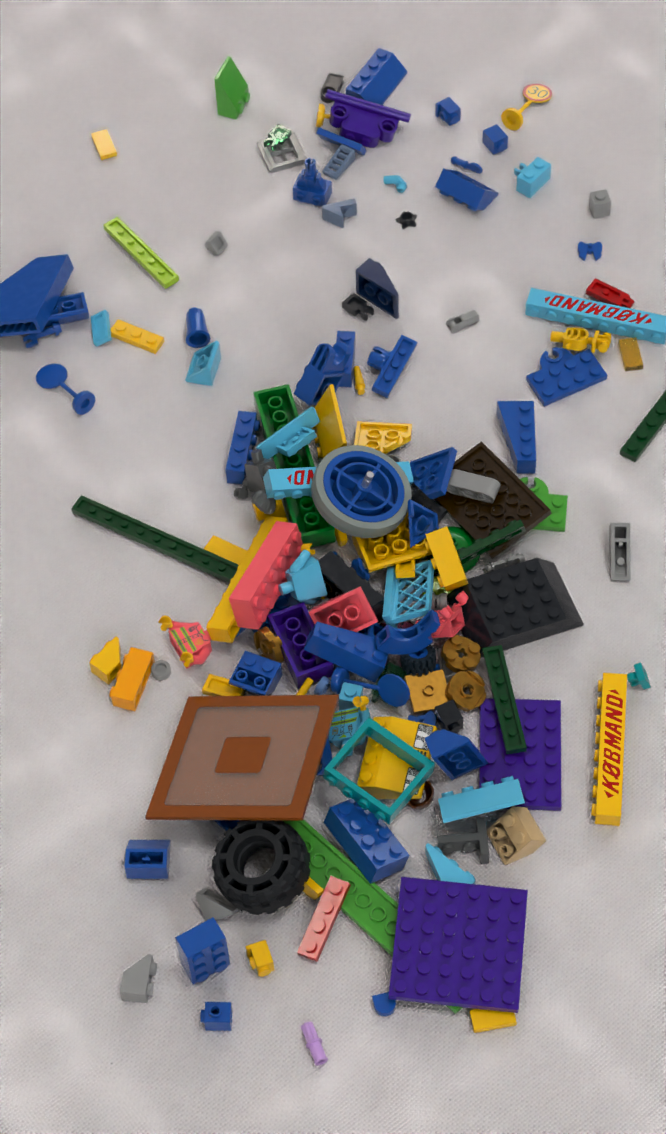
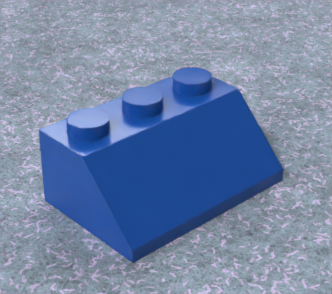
[435,168,499,211]
[425,729,488,780]

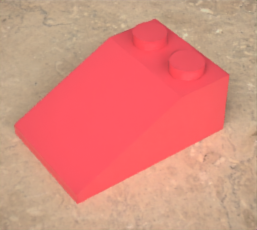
[308,586,378,632]

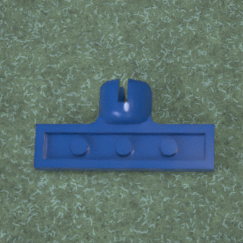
[367,335,418,398]

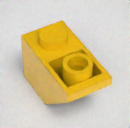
[89,636,122,685]

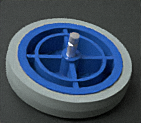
[311,445,412,538]

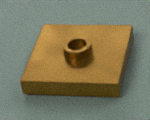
[404,669,450,715]

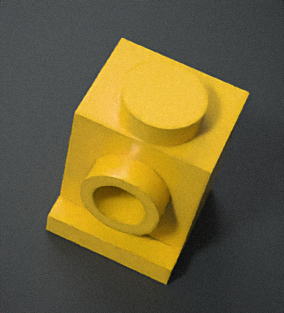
[245,940,275,977]

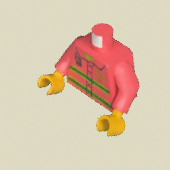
[158,615,212,669]

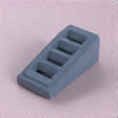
[322,144,355,180]

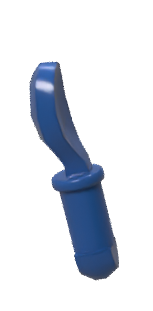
[451,156,483,174]

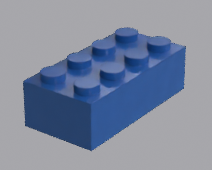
[324,799,410,884]

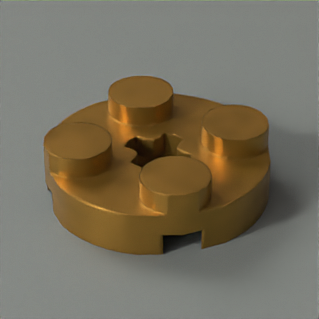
[253,626,284,663]
[441,634,481,673]
[446,671,486,712]

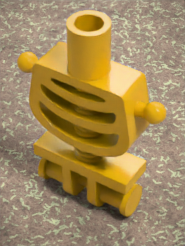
[550,327,611,353]

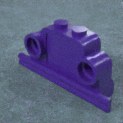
[325,89,411,148]

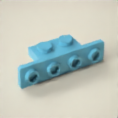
[256,407,320,459]

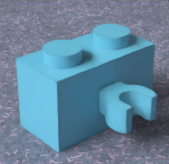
[514,157,551,198]

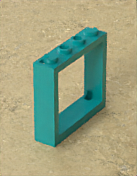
[323,717,435,825]

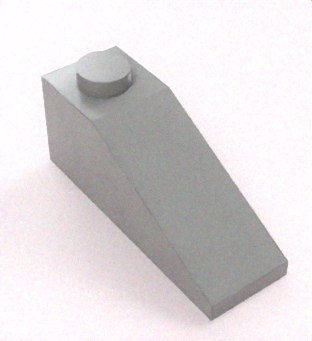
[609,523,631,581]

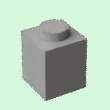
[589,189,611,219]

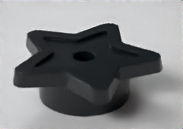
[395,211,417,229]

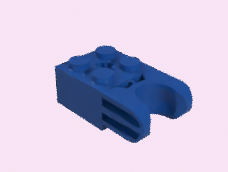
[294,342,351,406]

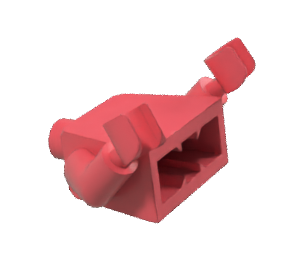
[415,591,469,638]

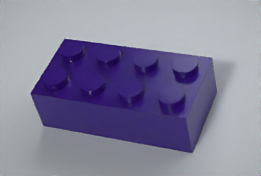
[267,602,334,689]

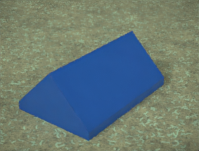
[44,292,89,328]

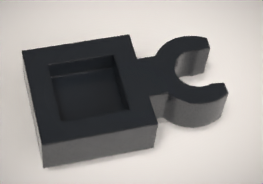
[342,293,374,321]

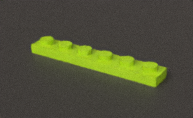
[103,216,179,289]

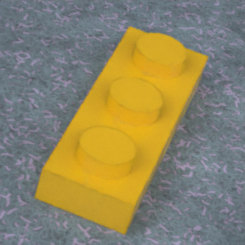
[111,319,165,354]

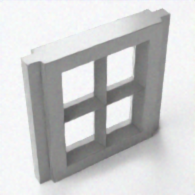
[257,132,307,173]

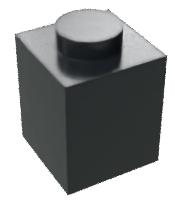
[435,700,463,733]

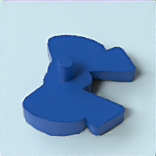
[577,241,602,261]
[351,558,370,581]
[408,710,437,727]

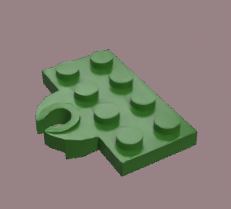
[520,477,568,532]

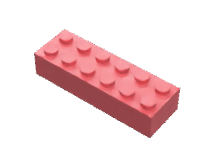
[229,521,303,630]

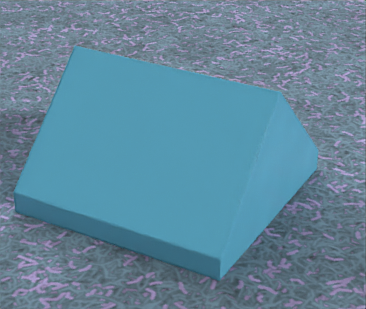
[185,340,221,386]

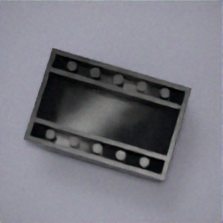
[447,558,584,658]

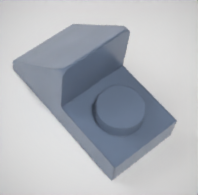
[322,198,357,228]

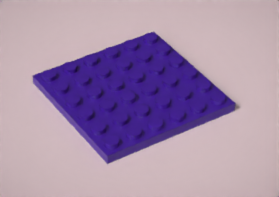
[388,877,528,1013]

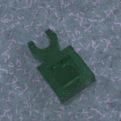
[263,124,292,151]

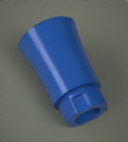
[186,307,211,348]

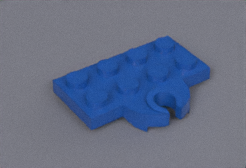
[526,347,608,407]

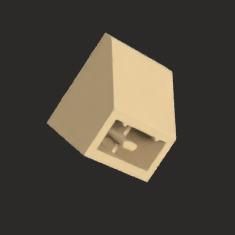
[487,806,546,865]

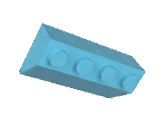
[438,776,525,823]

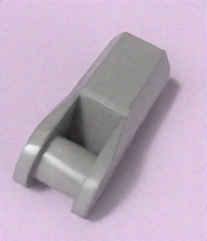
[446,309,479,333]

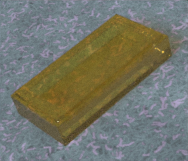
[618,338,643,371]

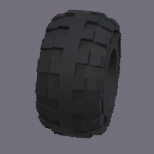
[212,820,311,915]

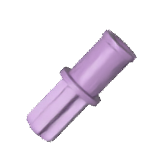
[301,1022,328,1065]

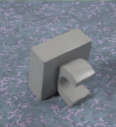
[204,231,228,256]

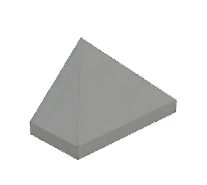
[196,887,239,921]

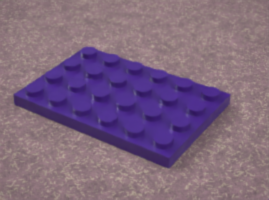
[479,698,562,811]

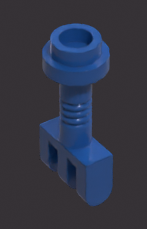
[23,322,62,348]

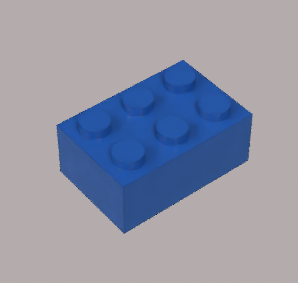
[175,917,230,984]

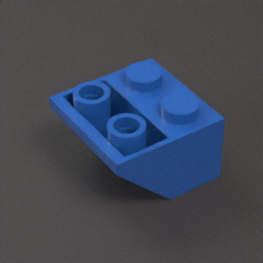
[229,651,282,696]
[125,840,171,879]

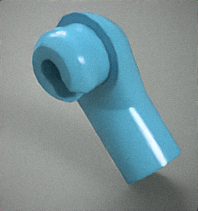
[383,175,407,193]

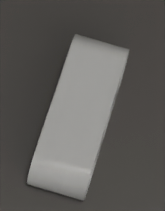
[447,469,501,503]

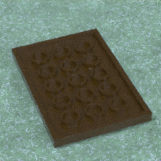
[434,441,552,559]

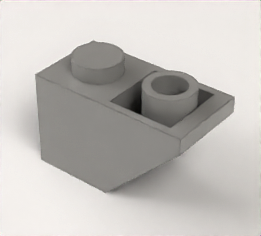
[120,954,157,1003]

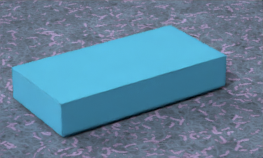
[91,310,112,347]

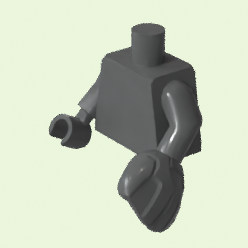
[234,449,276,515]

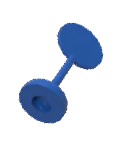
[36,364,96,415]
[331,666,410,707]

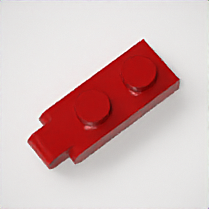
[586,278,635,308]

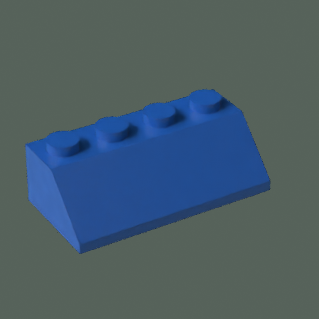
[346,48,407,105]

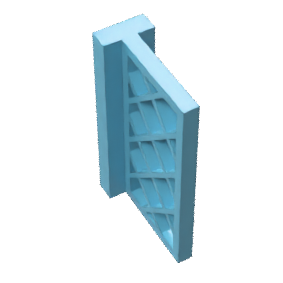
[382,560,434,628]

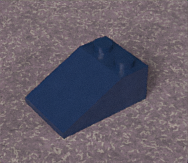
[355,258,399,319]

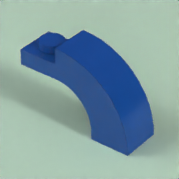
[375,609,440,655]

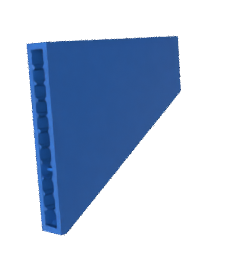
[0,254,74,337]

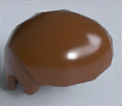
[407,780,434,810]

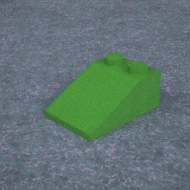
[214,56,250,119]

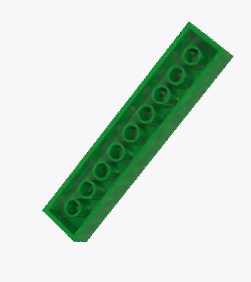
[253,384,335,548]

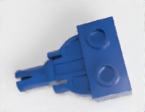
[293,158,332,206]

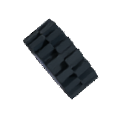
[400,644,436,676]

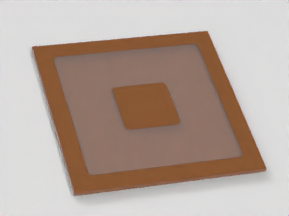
[145,695,339,821]

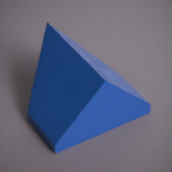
[408,499,439,548]

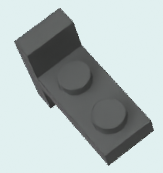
[437,817,490,864]

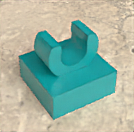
[627,662,651,690]

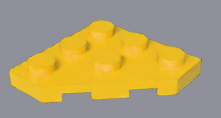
[354,421,412,454]

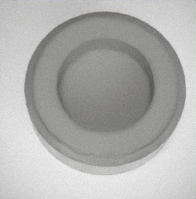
[151,660,171,681]

